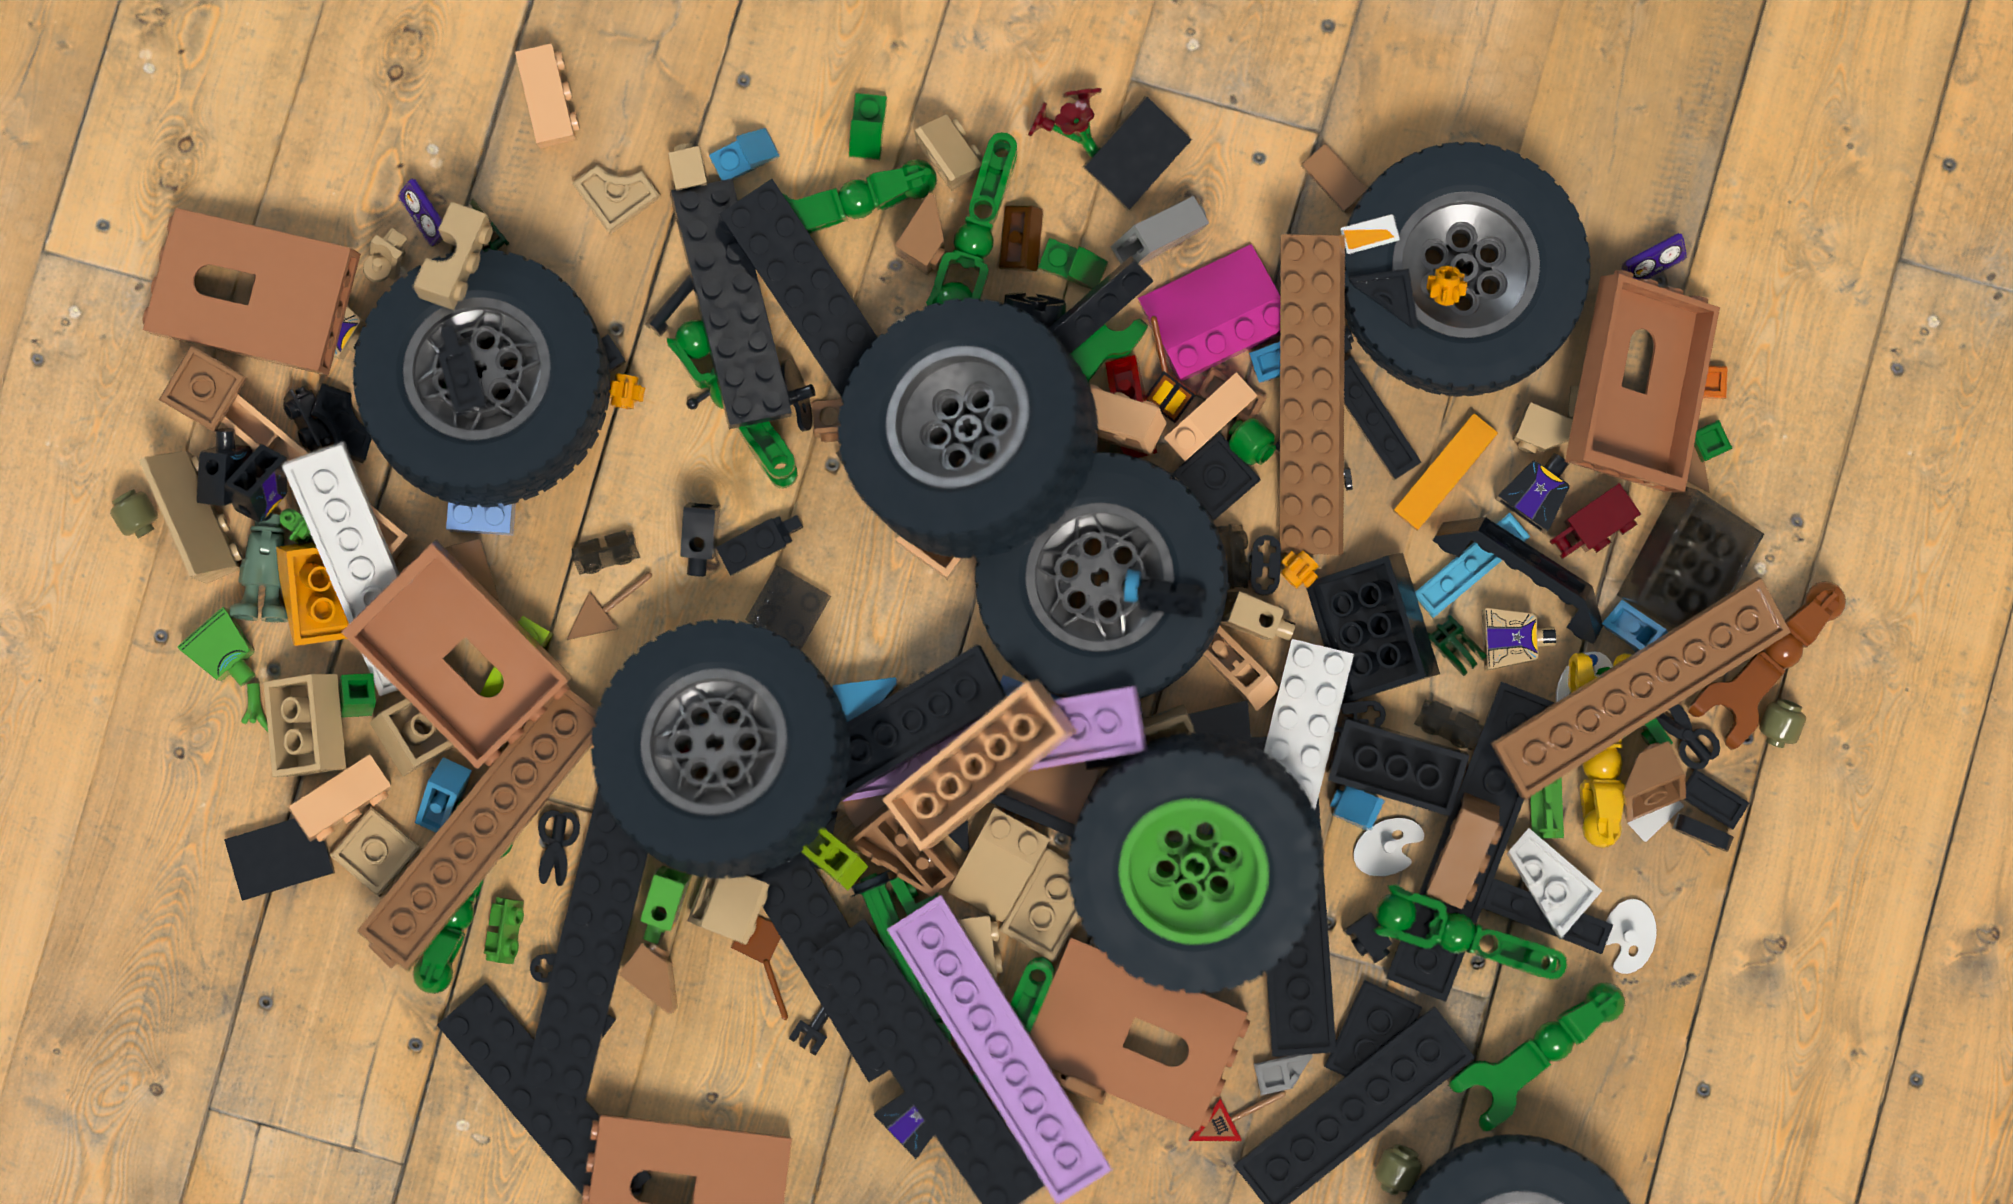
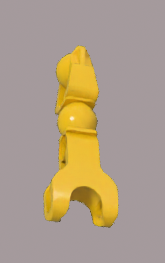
[1568,653,1632,848]

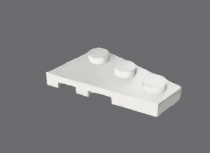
[1507,828,1602,940]

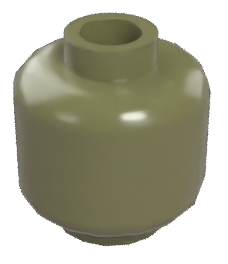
[110,489,158,538]
[1759,698,1806,748]
[1375,1144,1422,1195]

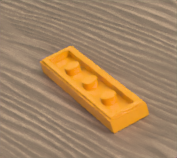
[1393,413,1498,531]

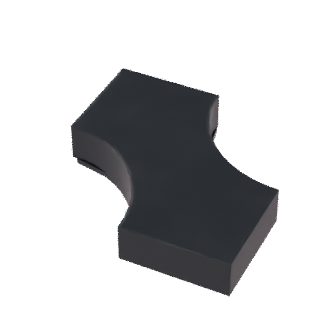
[311,383,372,463]

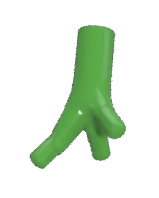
[241,683,268,732]

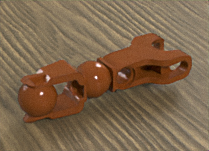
[1688,581,1846,750]

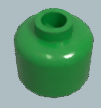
[1229,418,1276,465]

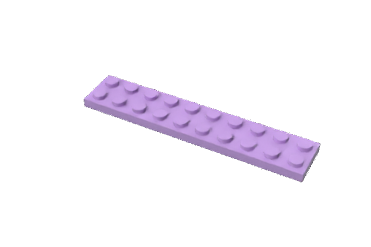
[843,686,1147,802]
[887,895,1113,1204]

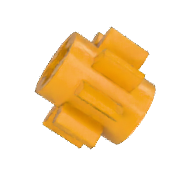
[1426,266,1468,306]
[608,374,645,409]
[1280,550,1319,589]

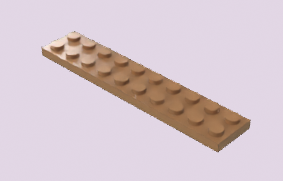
[1280,234,1345,555]
[1491,577,1791,800]
[357,689,597,972]

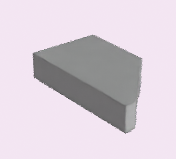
[1254,1054,1313,1095]

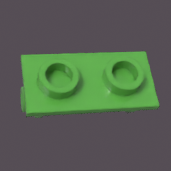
[280,509,313,544]
[1530,777,1564,839]
[484,897,524,964]

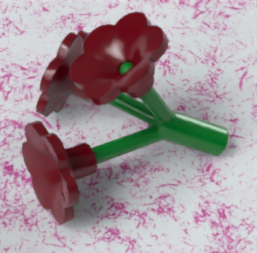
[1028,88,1102,157]

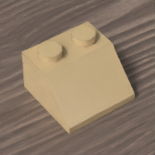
[915,114,983,192]

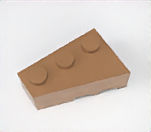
[1426,792,1503,909]
[845,804,960,897]

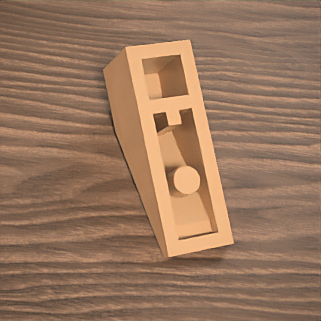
[1164,372,1258,461]
[1203,625,1279,711]

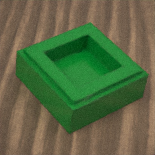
[1694,420,1733,463]

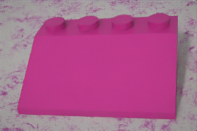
[1138,244,1281,382]

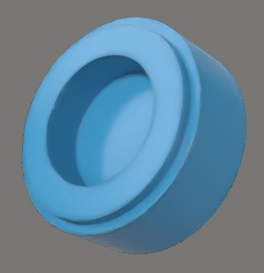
[1124,569,1142,603]

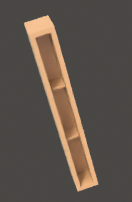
[222,394,412,560]

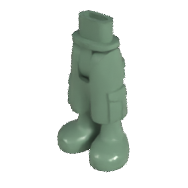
[229,514,288,623]

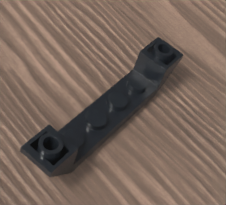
[1432,517,1603,644]

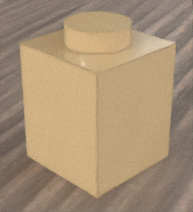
[668,143,708,191]

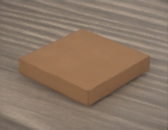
[159,345,248,432]

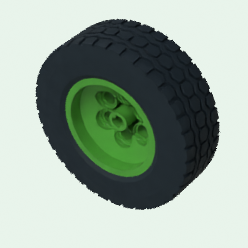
[1068,733,1324,994]

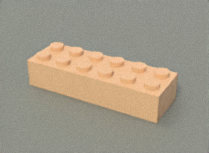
[882,680,1077,851]

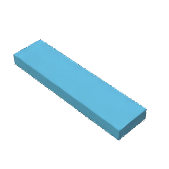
[1415,513,1530,618]

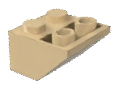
[687,875,770,945]

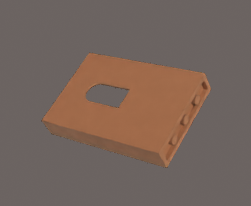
[143,208,361,376]
[1565,270,1720,493]
[341,540,572,769]
[1029,937,1250,1131]
[582,1114,792,1204]

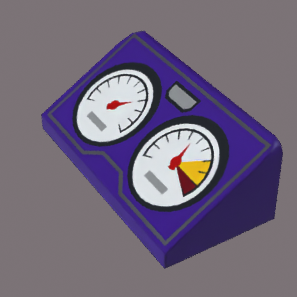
[398,178,443,247]
[1621,233,1687,280]

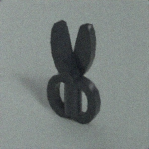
[1656,704,1721,770]
[538,810,580,886]

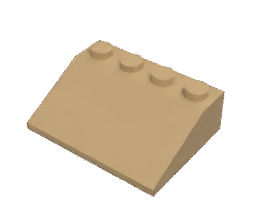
[139,451,243,584]

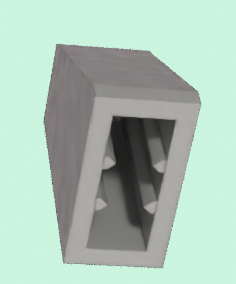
[1110,196,1209,265]

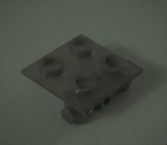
[745,565,832,650]

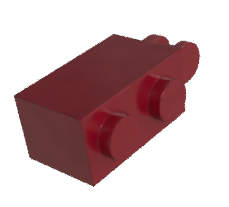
[1549,483,1641,559]

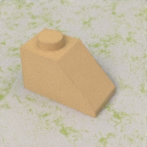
[1513,402,1573,454]

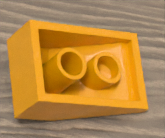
[276,542,349,646]

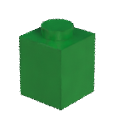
[338,673,376,718]

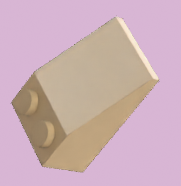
[370,670,464,777]
[948,808,1050,922]

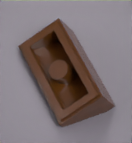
[999,206,1043,272]

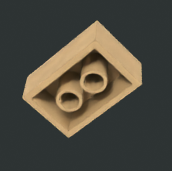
[264,674,346,777]

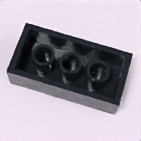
[1326,716,1469,817]

